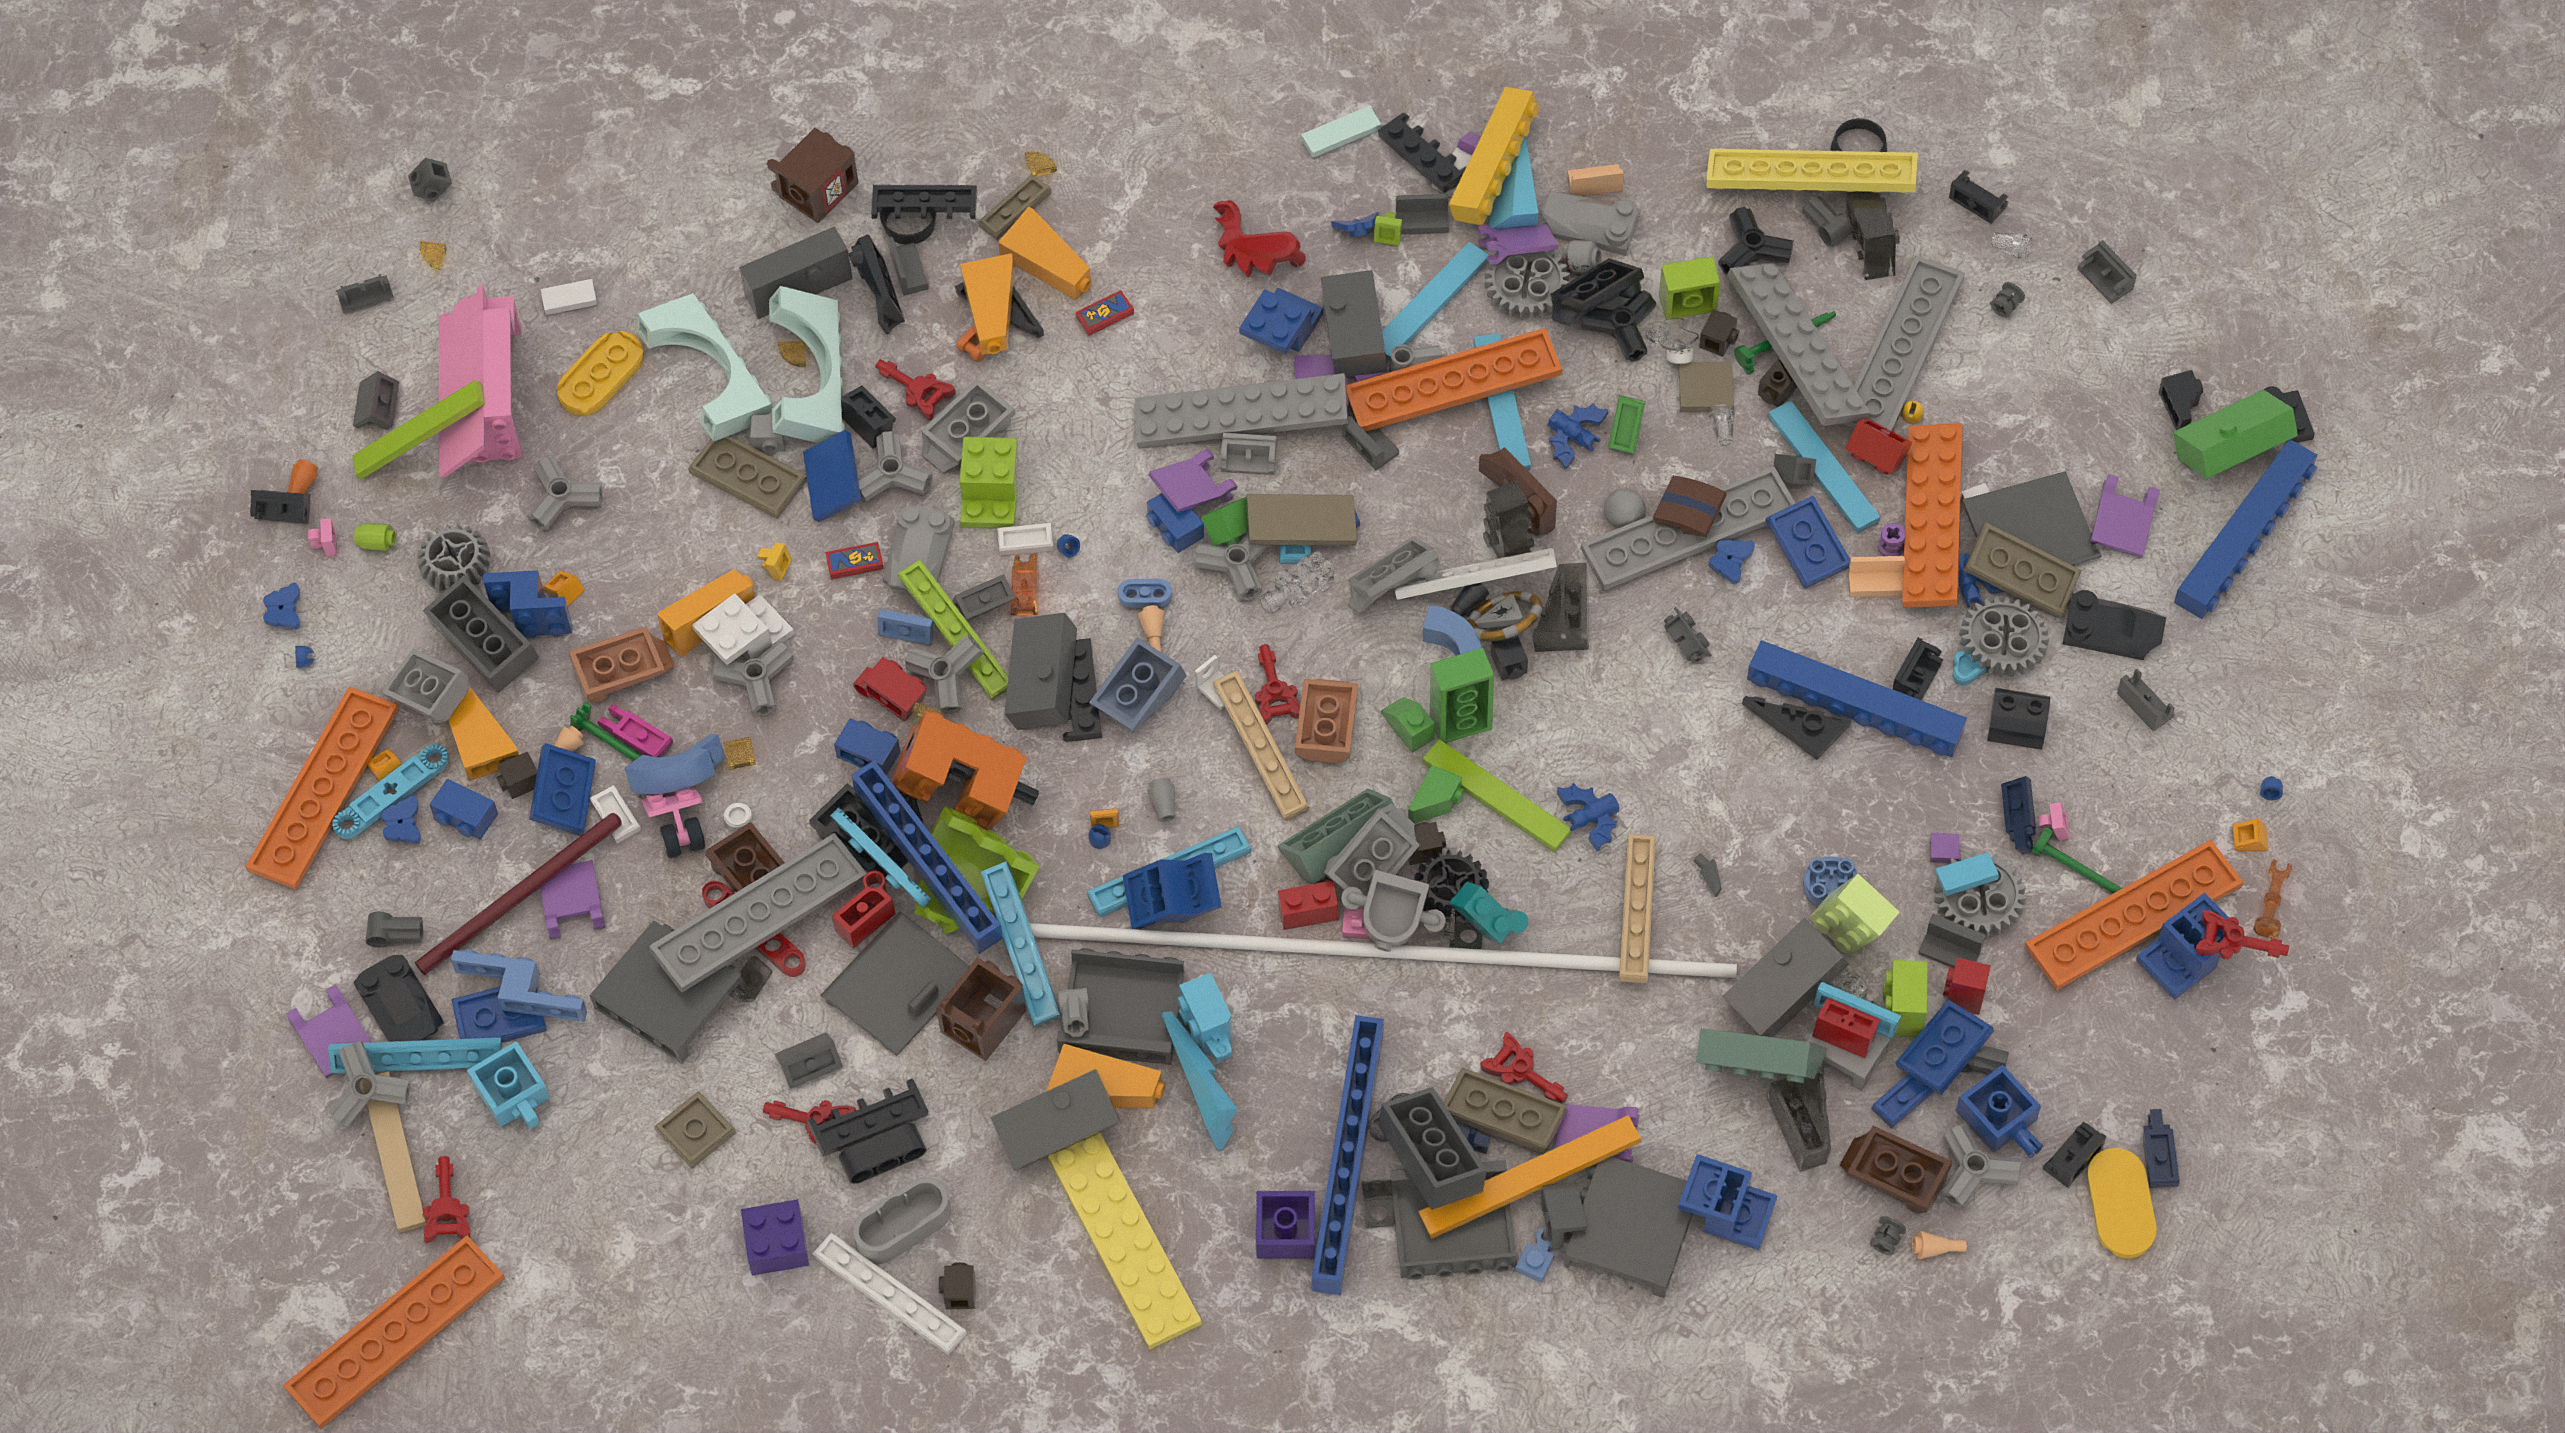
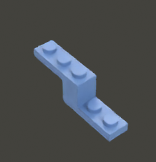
[451,949,587,1022]

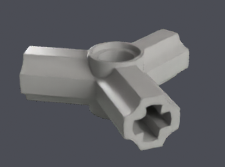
[858,431,933,502]
[527,456,603,531]
[1195,533,1270,601]
[905,635,984,714]
[712,641,794,717]
[328,1041,411,1127]
[1941,1125,2020,1209]

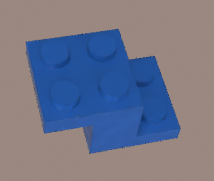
[1239,287,1324,354]
[483,570,572,638]
[1123,853,1222,929]
[2136,892,2229,1000]
[1678,1154,1778,1250]

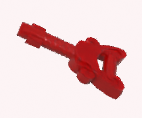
[875,359,956,421]
[1255,644,1300,725]
[2195,910,2289,960]
[1480,1032,1568,1104]
[763,1100,856,1151]
[423,1156,470,1244]

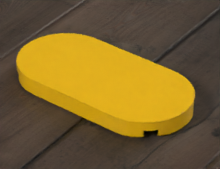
[557,331,644,416]
[2087,1148,2157,1259]

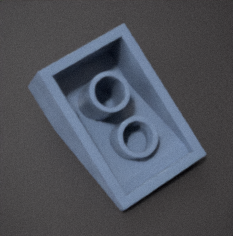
[1089,637,1187,732]

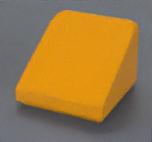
[543,570,584,606]
[367,749,402,782]
[1090,808,1119,828]
[2232,818,2269,851]

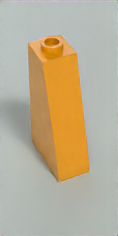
[998,207,1092,300]
[960,253,1014,355]
[657,569,755,658]
[448,686,519,781]
[1046,1044,1166,1108]

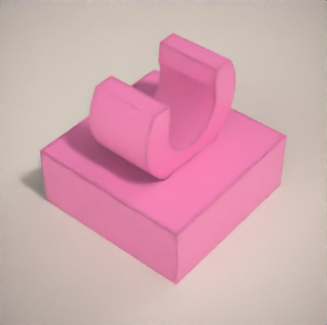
[308,518,337,556]
[2038,802,2070,841]
[1342,907,1370,939]

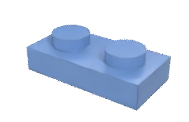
[877,609,933,645]

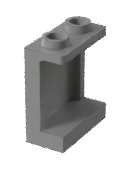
[1802,1030,1892,1091]

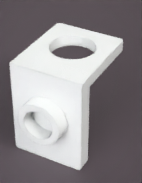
[1195,655,1225,710]

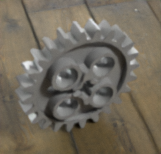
[1485,250,1570,319]
[1959,596,2050,677]
[1934,851,2026,938]

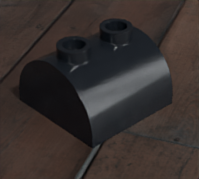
[1987,688,2051,750]

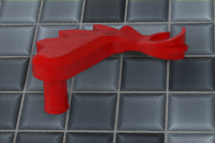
[1213,200,1306,277]

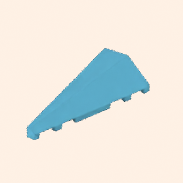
[1487,137,1538,235]
[1162,1012,1238,1150]

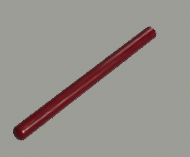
[415,813,622,975]

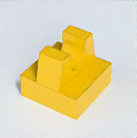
[757,542,792,581]

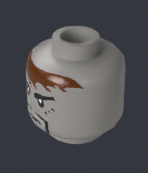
[1561,240,1602,274]

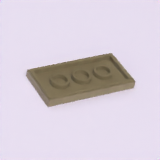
[688,436,807,519]
[1246,494,1357,546]
[1963,522,2082,619]
[1443,1067,1568,1154]

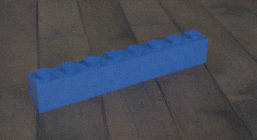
[2174,439,2318,619]
[1747,640,1967,757]
[851,760,1003,954]

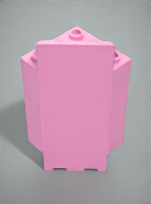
[439,284,523,477]

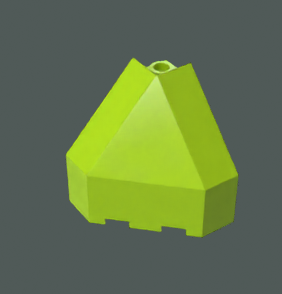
[914,806,1040,934]

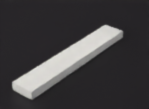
[1395,548,1557,600]
[813,1233,967,1355]

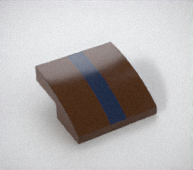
[1653,475,1727,537]

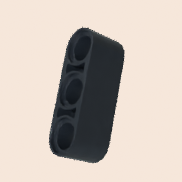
[839,1123,927,1184]

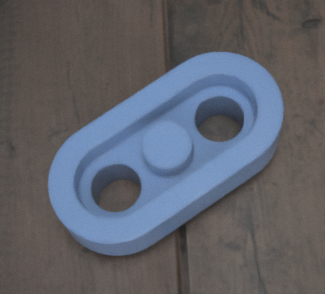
[1118,579,1172,608]

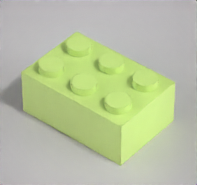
[1809,874,1900,956]

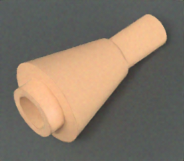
[1138,605,1164,652]
[554,726,584,752]
[1911,1230,1967,1259]

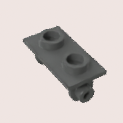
[336,274,394,313]
[1664,607,1712,663]

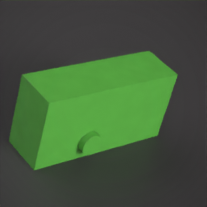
[2173,389,2298,479]
[1430,648,1494,743]

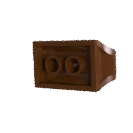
[1479,447,1557,535]
[705,822,785,893]
[1840,1126,1952,1213]

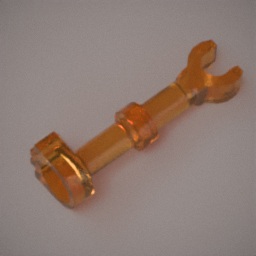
[2253,859,2292,939]

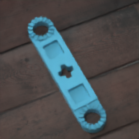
[332,744,450,839]
[830,808,931,908]

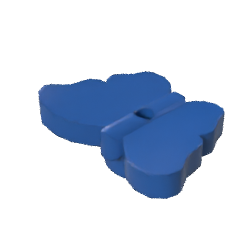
[1331,212,1379,237]
[1709,540,1755,584]
[263,583,300,629]
[381,795,421,844]

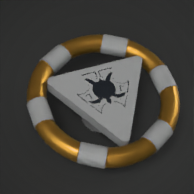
[1467,591,1542,641]

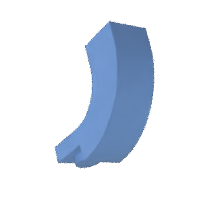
[1423,605,1481,656]
[624,734,725,794]

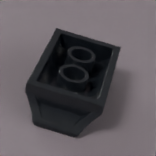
[849,234,905,334]
[1550,258,1644,326]
[2062,590,2166,660]
[809,783,909,877]
[353,955,444,1042]

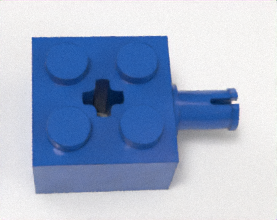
[1956,1065,2043,1158]

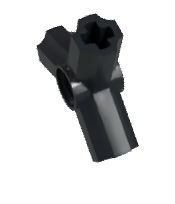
[1718,206,1794,275]
[1581,290,1656,362]

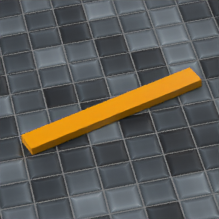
[1418,1115,1642,1239]

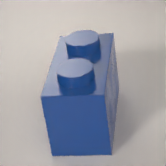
[1146,493,1205,553]
[834,718,901,776]
[429,779,498,840]

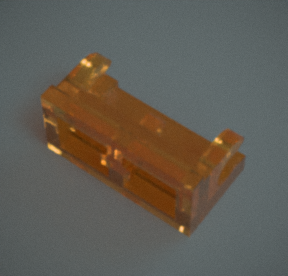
[1011,554,1039,616]

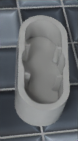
[853,1177,951,1264]

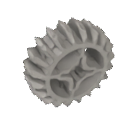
[417,524,491,592]

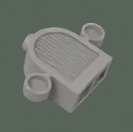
[1341,870,1446,952]

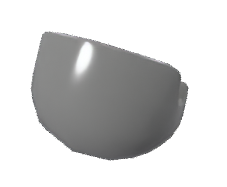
[1604,488,1646,528]

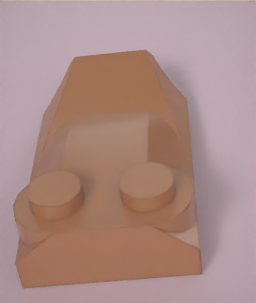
[569,626,675,703]
[1295,679,1358,763]

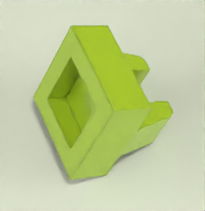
[1374,212,1402,246]

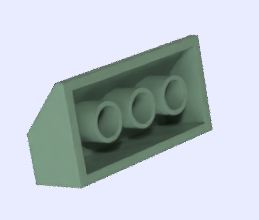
[1277,789,1395,884]
[1696,1028,1827,1083]

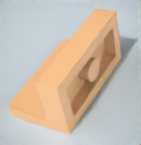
[1567,164,1624,196]
[1848,556,1905,597]

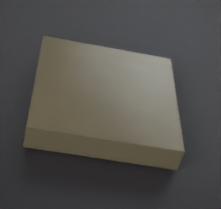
[1678,362,1734,412]
[654,1091,736,1169]

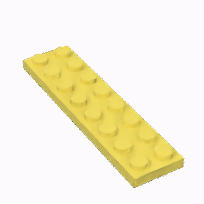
[1706,149,1918,193]
[1047,1133,1202,1350]

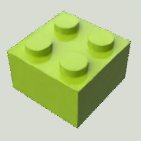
[1659,257,1720,320]
[1883,960,1927,1037]

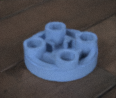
[1803,856,1858,907]

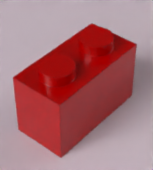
[1845,418,1912,474]
[1278,881,1339,930]
[1943,958,1991,1015]

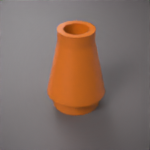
[287,459,318,494]

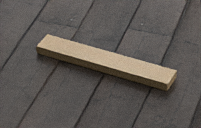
[1213,670,1309,821]
[1619,834,1656,983]
[361,1071,426,1233]

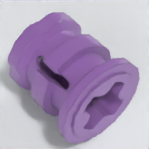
[1877,523,1905,556]

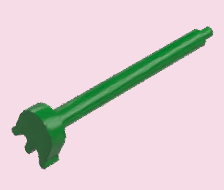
[1734,311,1836,374]
[570,702,642,761]
[2032,827,2122,894]

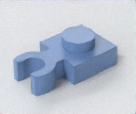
[1515,1228,1554,1283]

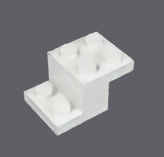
[692,593,795,665]

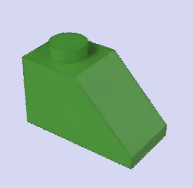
[1201,497,1248,547]
[1381,697,1435,752]
[1408,765,1465,824]

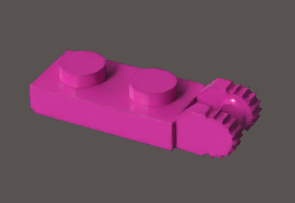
[597,704,673,757]

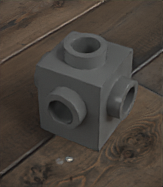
[408,157,452,202]

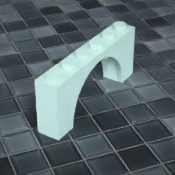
[769,286,844,443]
[636,293,772,442]

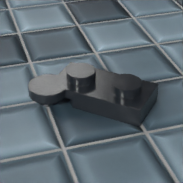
[2264,386,2315,443]

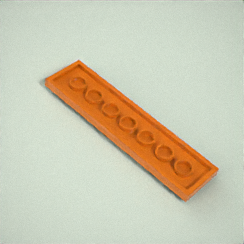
[1346,328,1562,432]
[1902,423,1963,608]
[245,687,399,890]
[2024,839,2244,991]
[283,1235,505,1429]

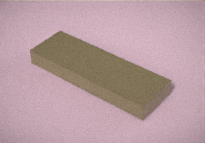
[978,174,1051,241]

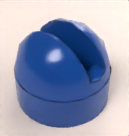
[1056,534,1080,557]
[295,646,315,668]
[2260,776,2283,800]
[1088,824,1111,849]

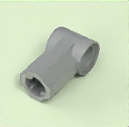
[1389,345,1442,372]
[1058,987,1089,1037]

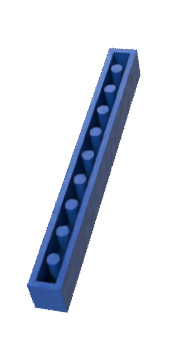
[1312,1015,1384,1295]

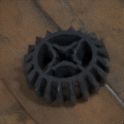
[1414,849,1489,924]

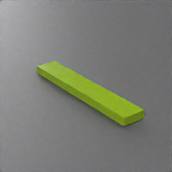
[352,380,485,479]
[898,560,1008,701]
[1422,739,1572,852]

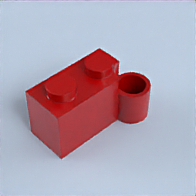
[853,657,927,722]
[832,871,896,949]

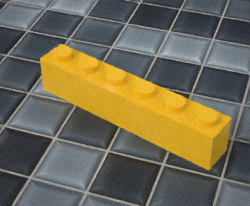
[1449,87,1539,225]

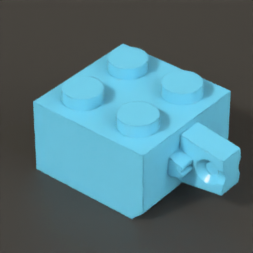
[1177,973,1233,1062]
[467,1041,550,1129]

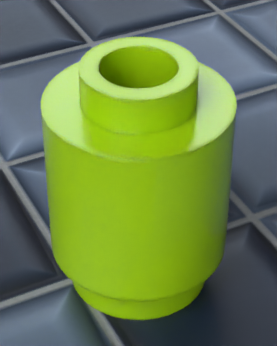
[354,523,397,551]

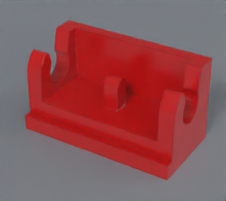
[1812,997,1881,1058]

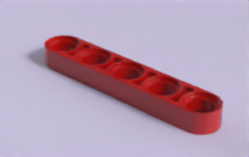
[702,880,806,977]

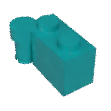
[1449,882,1528,944]

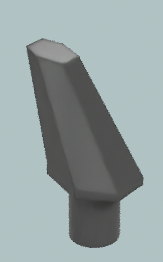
[1694,854,1722,897]

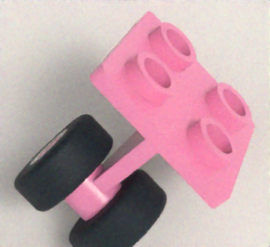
[641,785,706,858]

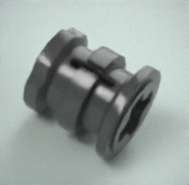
[1990,282,2025,318]
[1870,1216,1906,1255]

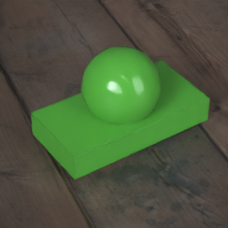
[1608,395,1646,454]

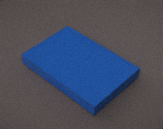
[803,430,861,522]
[1765,495,1850,589]
[529,743,596,836]
[451,986,547,1043]
[1895,1000,1994,1095]

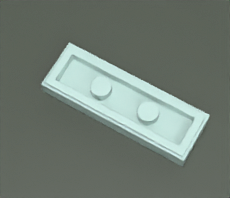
[1301,106,1381,158]

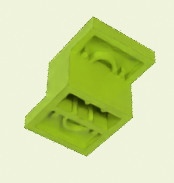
[960,437,1018,529]

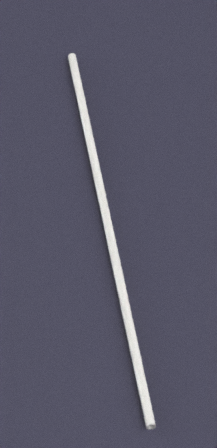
[1002,923,1737,978]

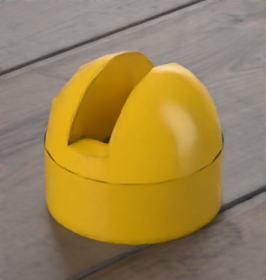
[1902,400,1924,424]

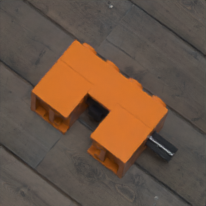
[891,711,1039,830]

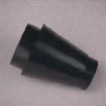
[1450,583,1489,617]

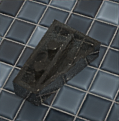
[1846,191,1900,280]
[1483,481,1534,559]
[1532,563,1589,652]
[1767,1066,1831,1172]

